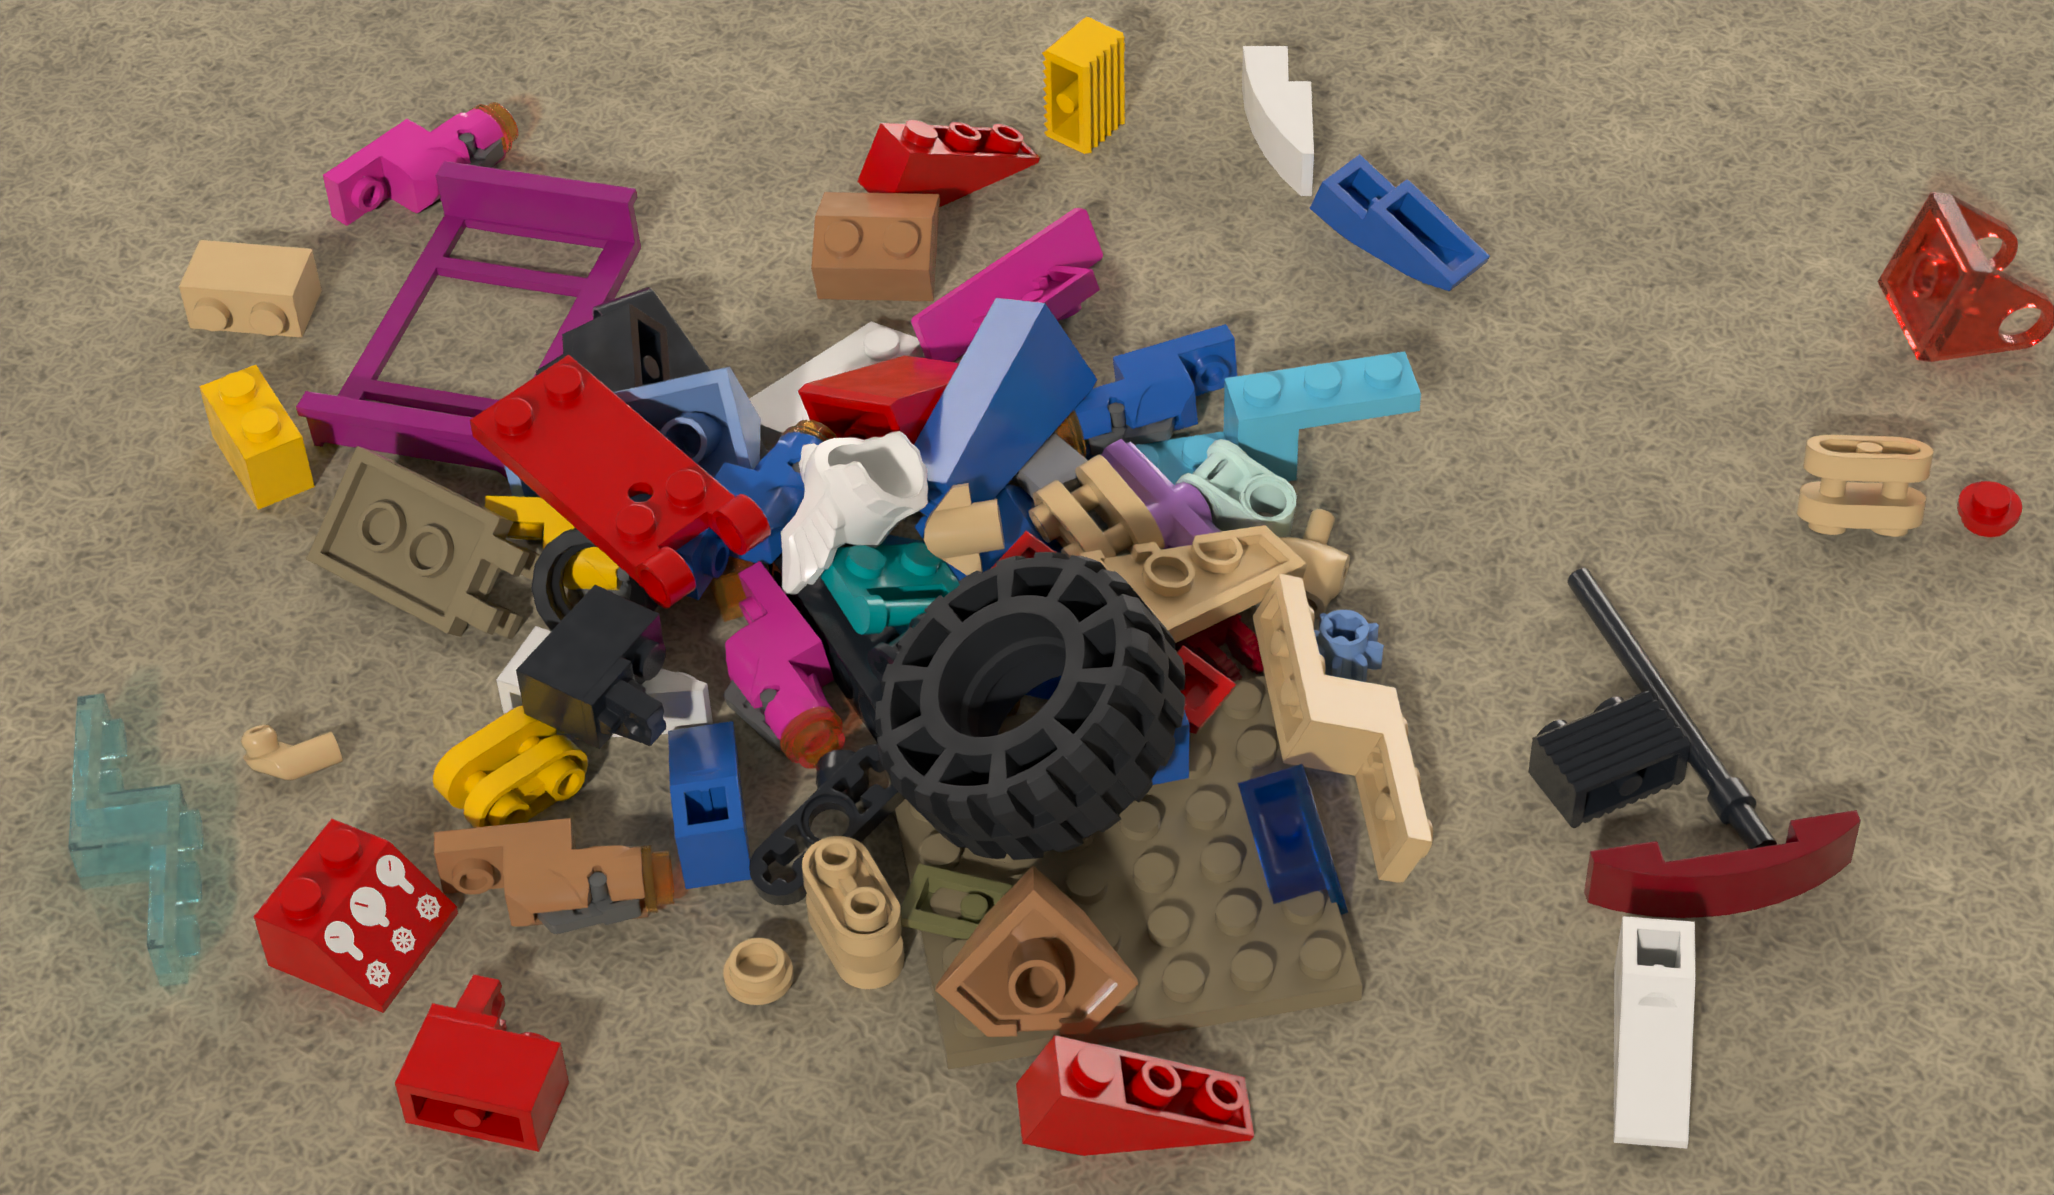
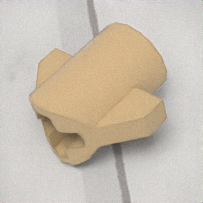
[924,483,1005,575]

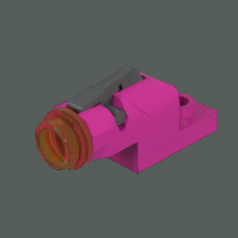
[323,102,518,226]
[724,561,845,769]

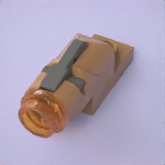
[434,818,675,934]

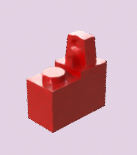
[395,974,569,1152]

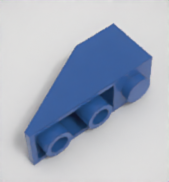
[668,721,751,889]

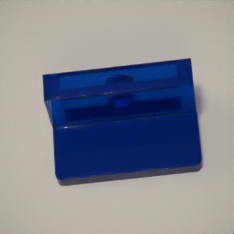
[1238,764,1348,915]

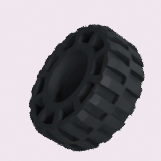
[875,552,1185,860]

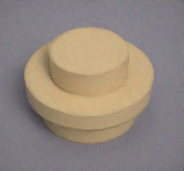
[723,938,794,1005]

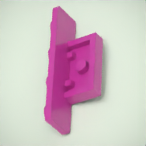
[911,208,1103,362]

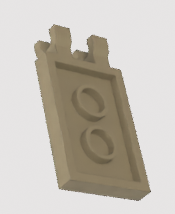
[306,446,540,639]

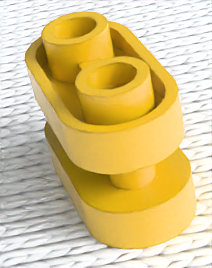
[433,705,588,828]

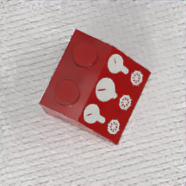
[253,818,458,1013]

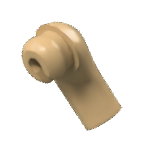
[241,725,343,780]

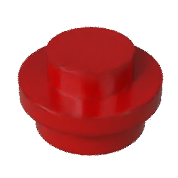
[1957,481,2022,537]

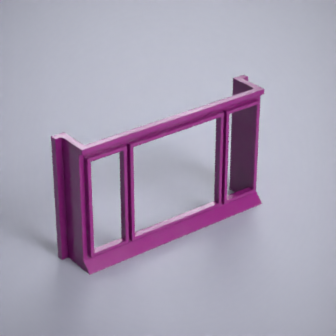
[296,161,641,479]

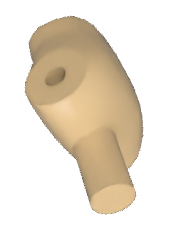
[1279,509,1350,618]

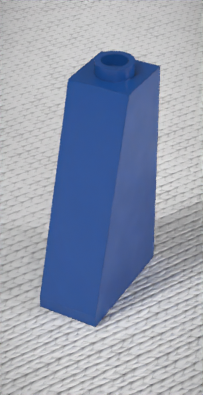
[914,298,1097,517]

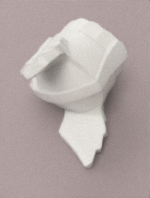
[781,431,928,595]

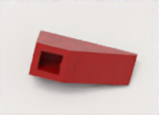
[857,120,1040,207]
[1016,1035,1254,1156]

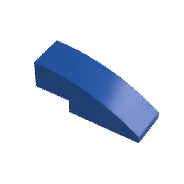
[1310,154,1490,291]

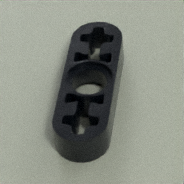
[749,744,905,906]

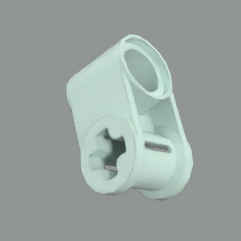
[1175,439,1297,537]

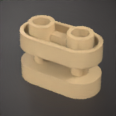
[1797,435,1933,537]
[1029,455,1165,558]
[802,836,904,989]

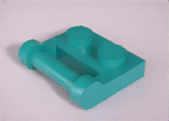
[820,542,960,635]

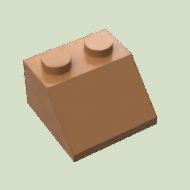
[811,192,940,301]

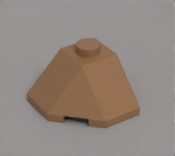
[935,866,1138,1037]

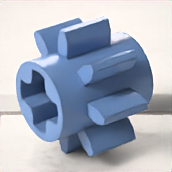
[1314,610,1384,682]

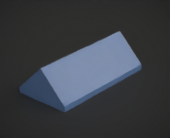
[504,366,761,536]

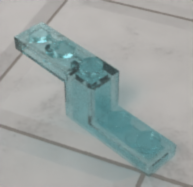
[68,693,204,987]

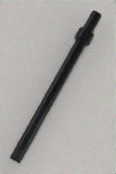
[1567,568,1777,849]

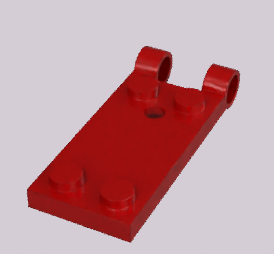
[470,355,771,608]

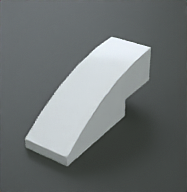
[1242,46,1314,196]

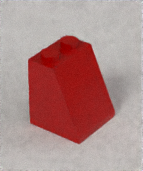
[798,355,959,445]

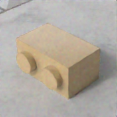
[179,240,322,337]

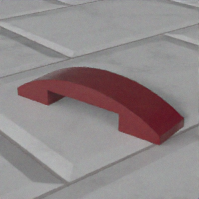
[1584,810,1861,918]

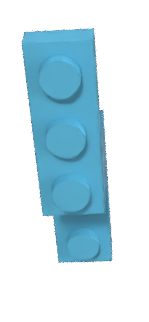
[1135,351,1421,485]

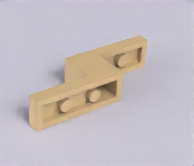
[1253,574,1433,883]

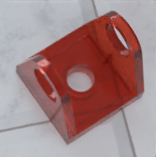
[1877,192,2054,362]

